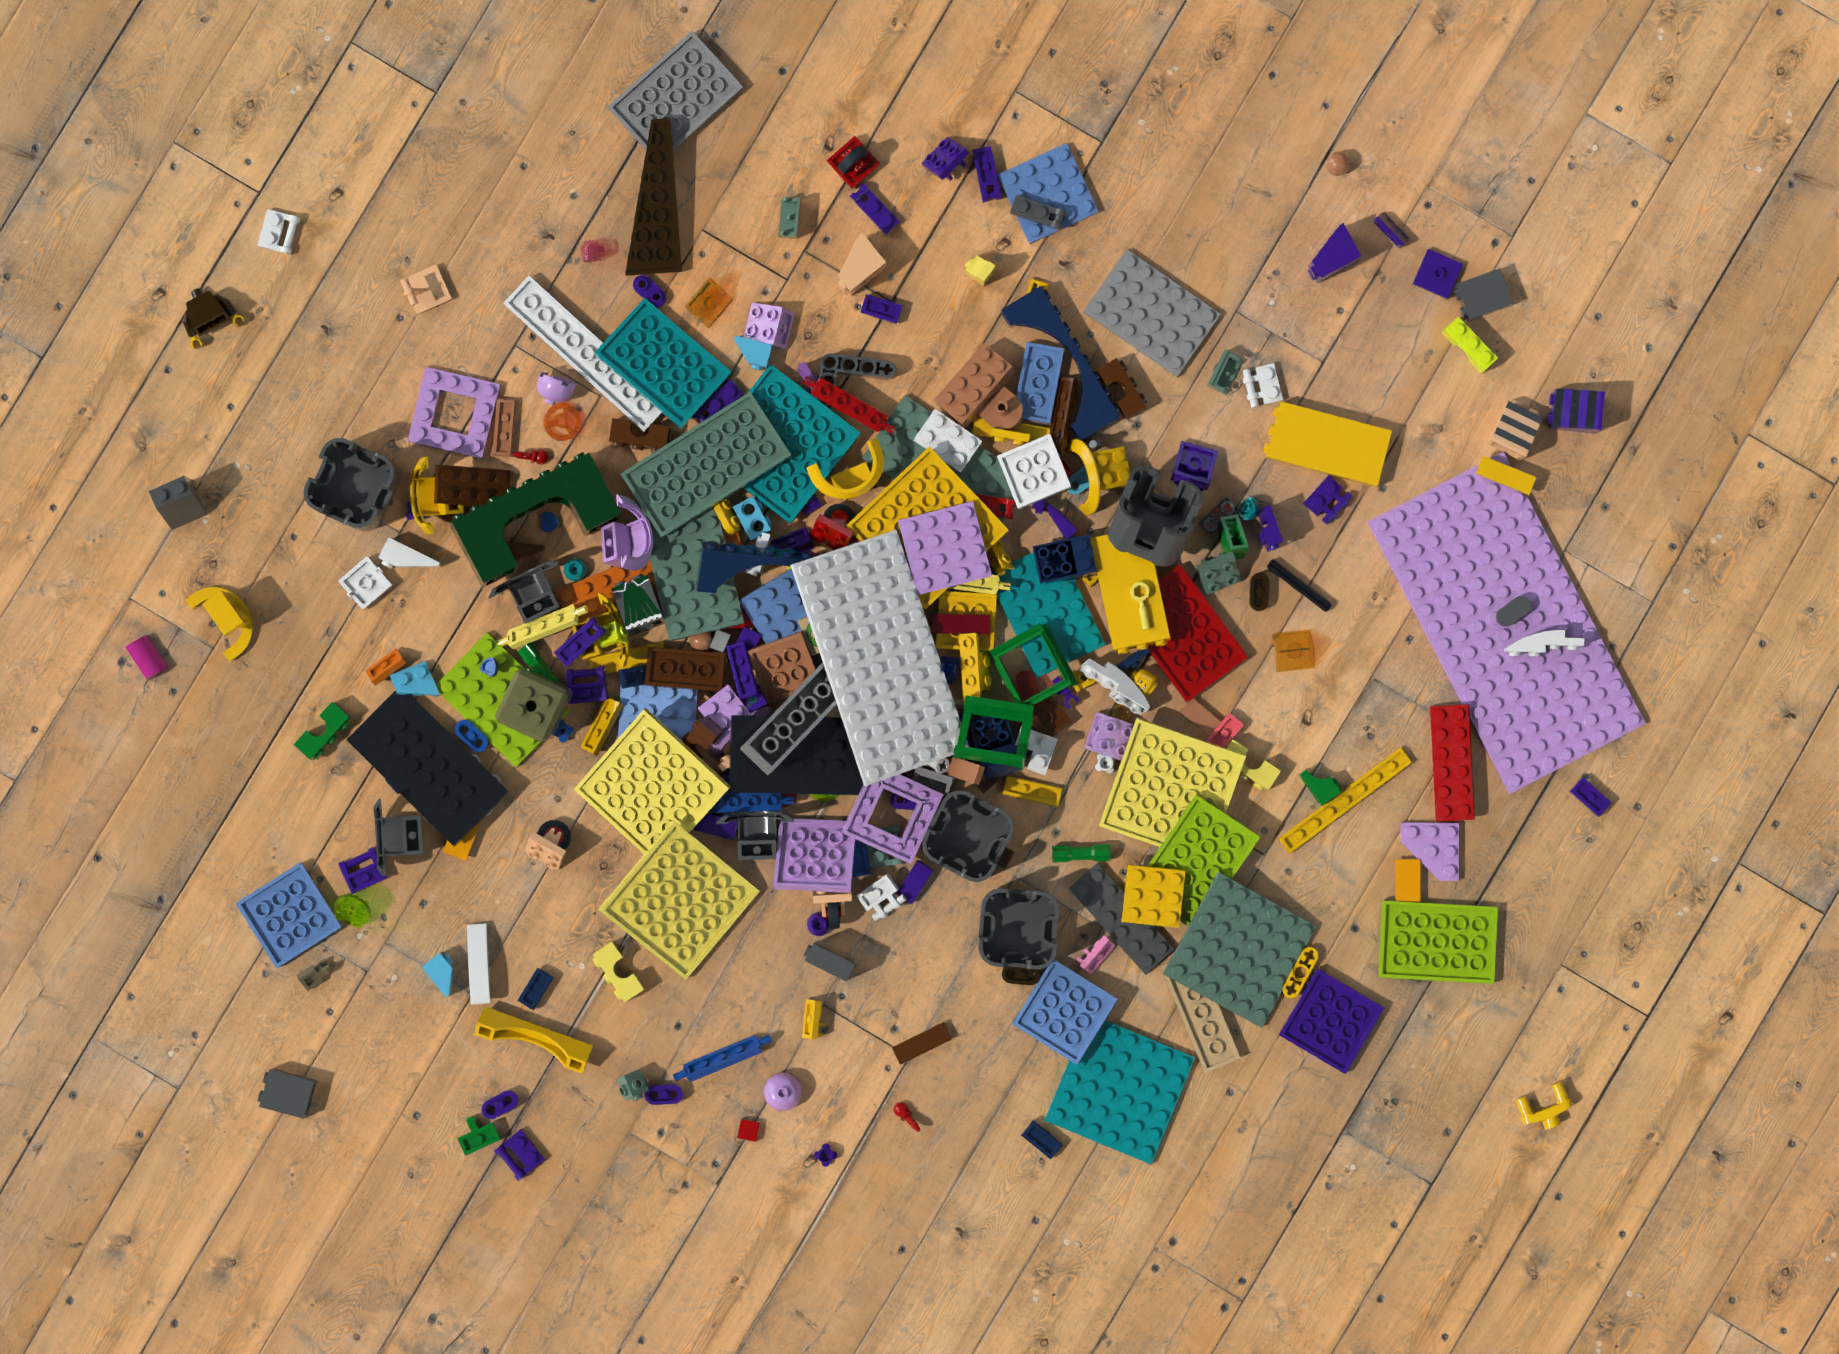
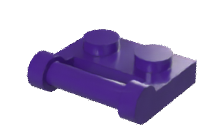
[566,665,609,704]
[338,847,388,894]
[494,1129,545,1181]

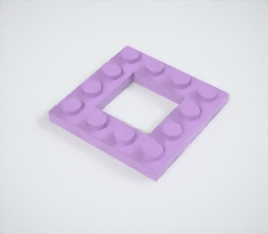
[408,367,501,459]
[841,774,944,864]

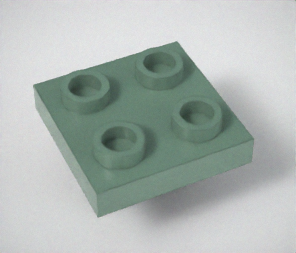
[1196,551,1241,595]

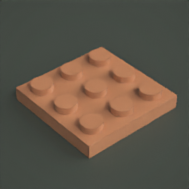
[747,631,816,704]

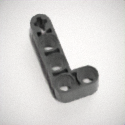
[819,353,896,386]

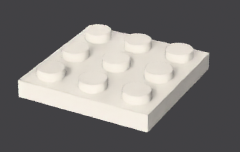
[997,434,1072,509]

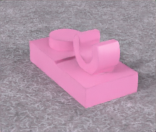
[1077,935,1116,975]

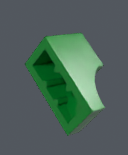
[1219,514,1249,560]
[1298,770,1341,806]

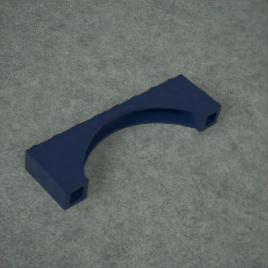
[1000,286,1121,441]
[696,541,828,593]

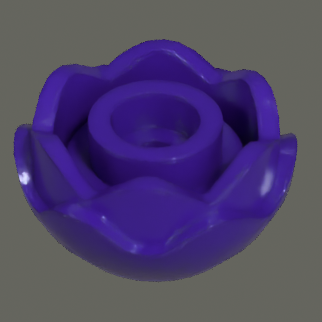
[807,912,830,936]

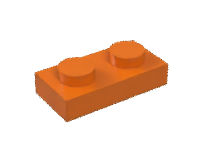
[366,649,406,686]

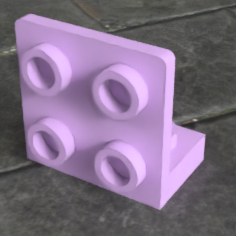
[743,303,795,350]
[1084,712,1134,761]

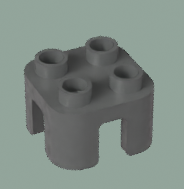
[304,438,400,531]
[1108,466,1203,567]
[922,790,1014,882]
[978,888,1059,969]

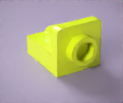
[598,621,628,648]

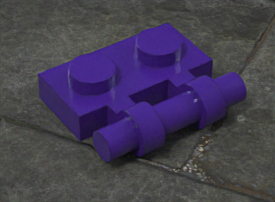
[1303,475,1353,525]

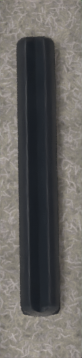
[1267,559,1332,612]

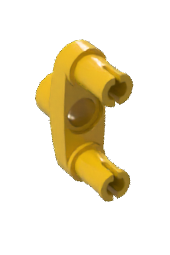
[1515,1081,1573,1130]

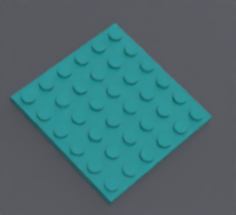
[743,364,861,524]
[1044,1021,1195,1165]

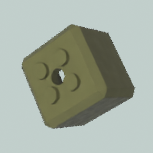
[495,668,573,742]

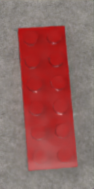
[1430,704,1475,822]

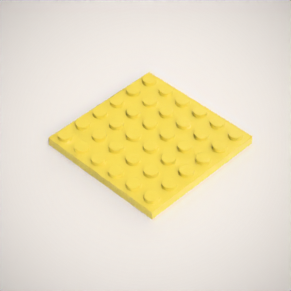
[574,708,730,854]
[1099,718,1246,847]
[598,820,760,980]

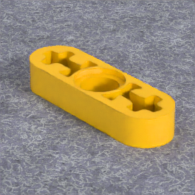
[1282,947,1318,998]

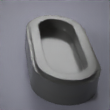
[1496,596,1531,627]

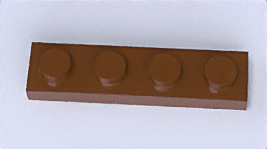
[1050,377,1078,455]

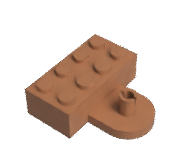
[934,343,1024,431]

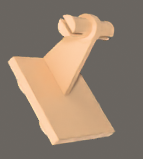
[400,264,452,315]

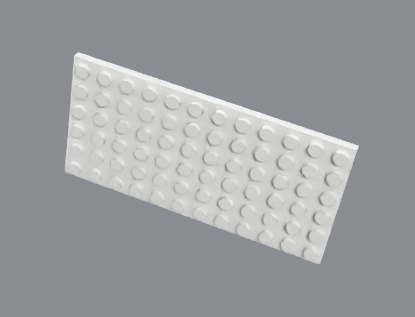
[790,530,969,786]

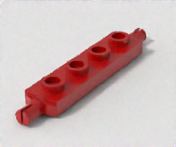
[802,376,896,434]

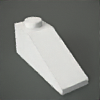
[378,537,442,569]

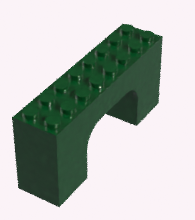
[450,452,621,588]

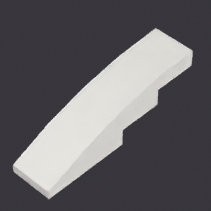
[467,924,491,1005]

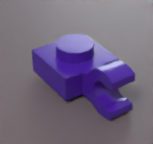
[1052,676,1079,709]

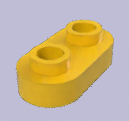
[713,499,741,535]

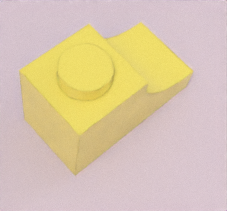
[965,255,996,286]

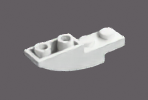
[1504,630,1584,657]
[1079,659,1150,715]

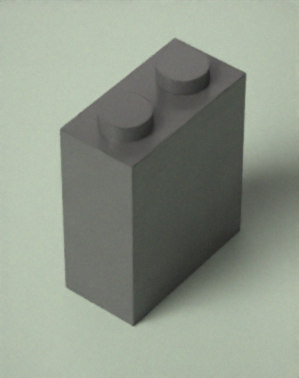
[1453,268,1513,322]
[803,943,855,981]
[258,1068,317,1119]

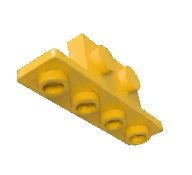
[972,416,1050,446]
[959,633,991,704]

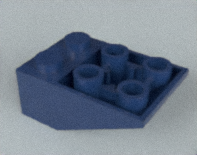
[1033,534,1097,584]
[969,716,1021,780]

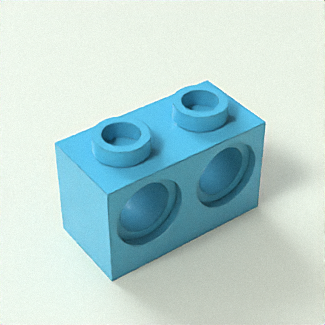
[733,496,773,542]

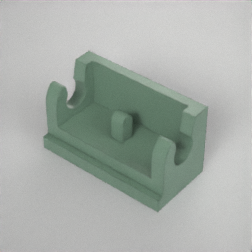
[778,197,801,239]
[1207,350,1242,395]

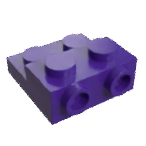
[1170,441,1218,492]
[1257,505,1283,552]

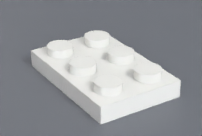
[913,409,982,473]

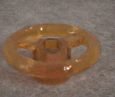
[543,403,581,441]

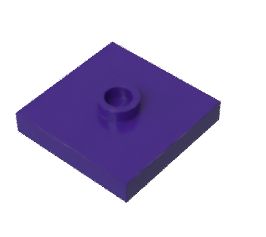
[1412,249,1463,299]

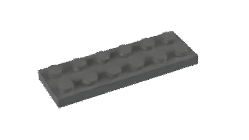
[1069,863,1174,975]

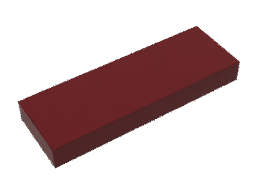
[932,614,990,634]

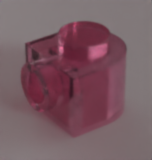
[580,240,605,263]

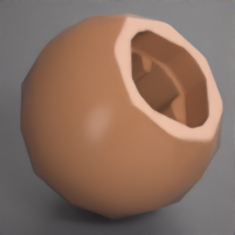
[1326,152,1350,176]
[689,632,713,652]

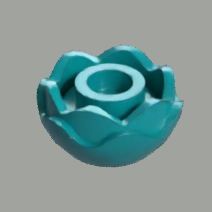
[1239,497,1260,520]
[564,557,587,582]

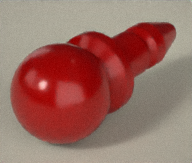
[512,449,549,465]
[893,1102,920,1132]

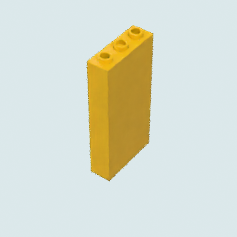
[1263,401,1392,488]
[1090,535,1170,654]

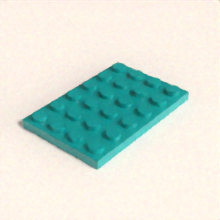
[594,298,731,429]
[991,552,1106,678]

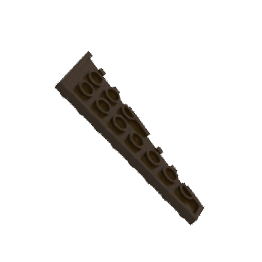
[625,118,682,276]

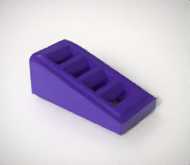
[1046,504,1077,539]

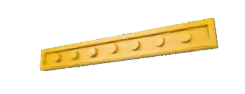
[1278,747,1413,854]

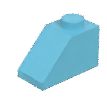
[734,335,773,371]
[422,952,454,997]

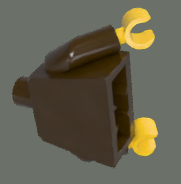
[183,288,245,349]

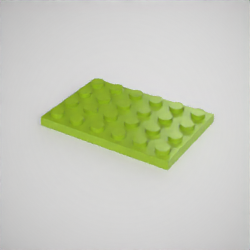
[436,633,570,767]
[1147,794,1261,926]
[1378,900,1498,984]

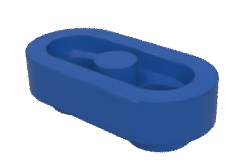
[455,720,489,752]

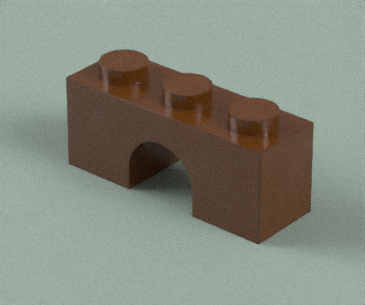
[1096,358,1147,420]
[609,418,670,452]
[681,716,724,759]

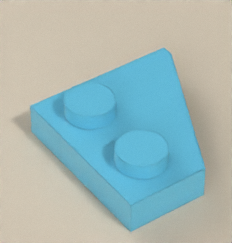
[390,661,440,697]

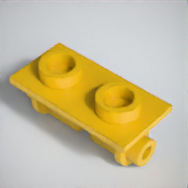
[986,540,1014,576]

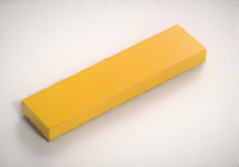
[588,642,665,677]

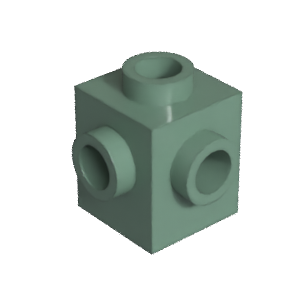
[617,1069,649,1102]

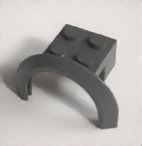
[488,561,560,624]
[373,799,423,876]
[716,811,794,860]

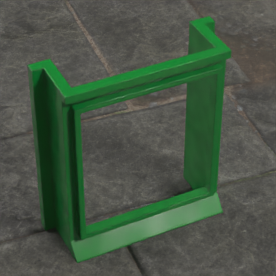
[990,623,1079,706]
[953,695,1034,770]

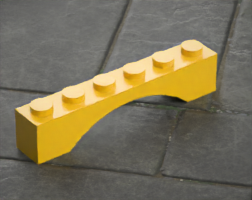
[474,1006,593,1074]

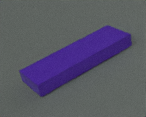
[726,641,760,701]

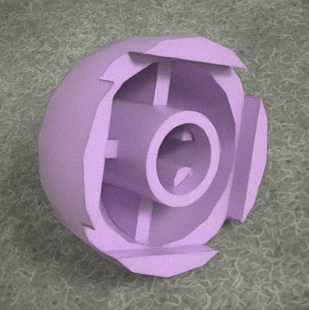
[537,372,576,405]
[764,1072,802,1111]

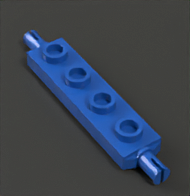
[708,793,794,813]
[673,1034,772,1082]

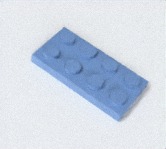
[1016,342,1064,424]

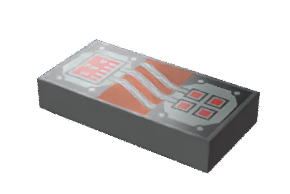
[1199,496,1239,537]

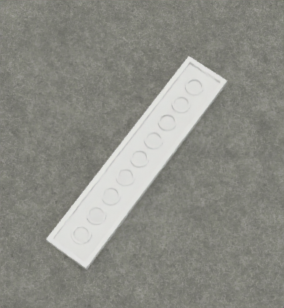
[503,276,662,432]

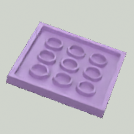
[898,501,992,595]
[773,818,856,893]

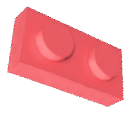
[1205,713,1244,748]

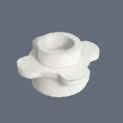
[1095,753,1116,774]

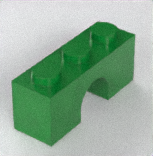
[293,702,352,760]

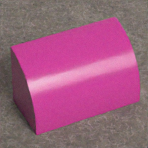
[125,635,169,680]

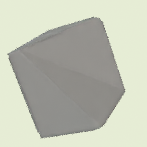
[710,630,732,652]

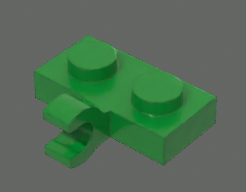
[457,1115,501,1156]

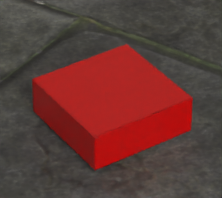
[737,1119,760,1142]

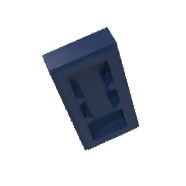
[1116,649,1150,671]
[618,665,647,689]
[517,968,554,1011]
[1021,1120,1063,1159]

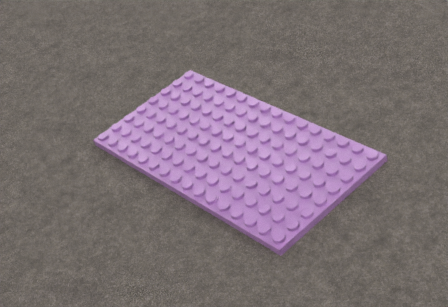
[1367,452,1646,794]

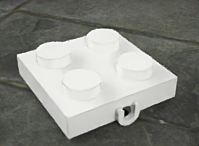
[338,556,393,610]

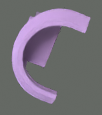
[601,494,653,571]
[698,685,774,758]

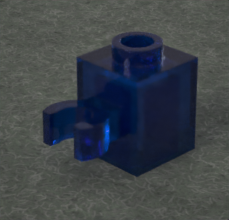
[940,656,960,685]

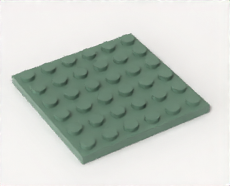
[1163,872,1317,1028]

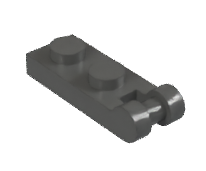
[1010,195,1067,230]

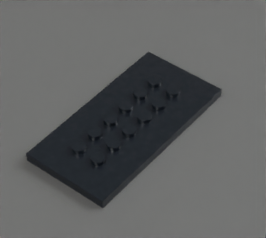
[347,690,509,847]
[728,715,882,796]

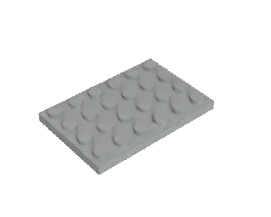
[607,31,743,151]
[1083,249,1221,377]

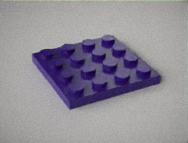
[1278,969,1384,1074]

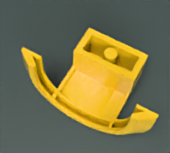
[806,438,884,501]
[1066,439,1131,516]
[410,457,464,535]
[185,587,253,662]
[572,593,630,667]

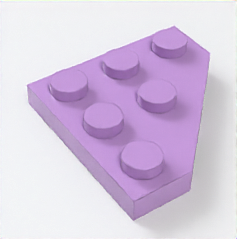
[1400,823,1459,881]

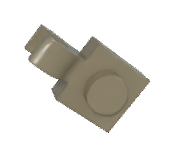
[296,959,333,991]

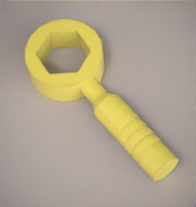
[1130,582,1150,630]

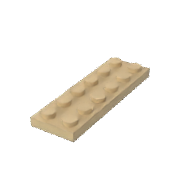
[1160,962,1240,1073]

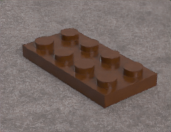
[434,465,510,506]
[645,647,725,692]

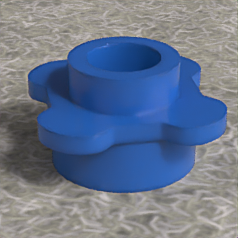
[554,720,574,743]

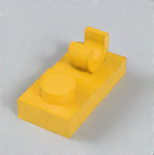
[802,999,825,1040]

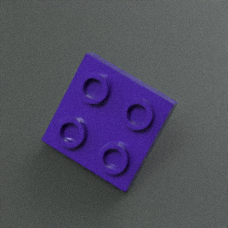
[921,136,969,181]

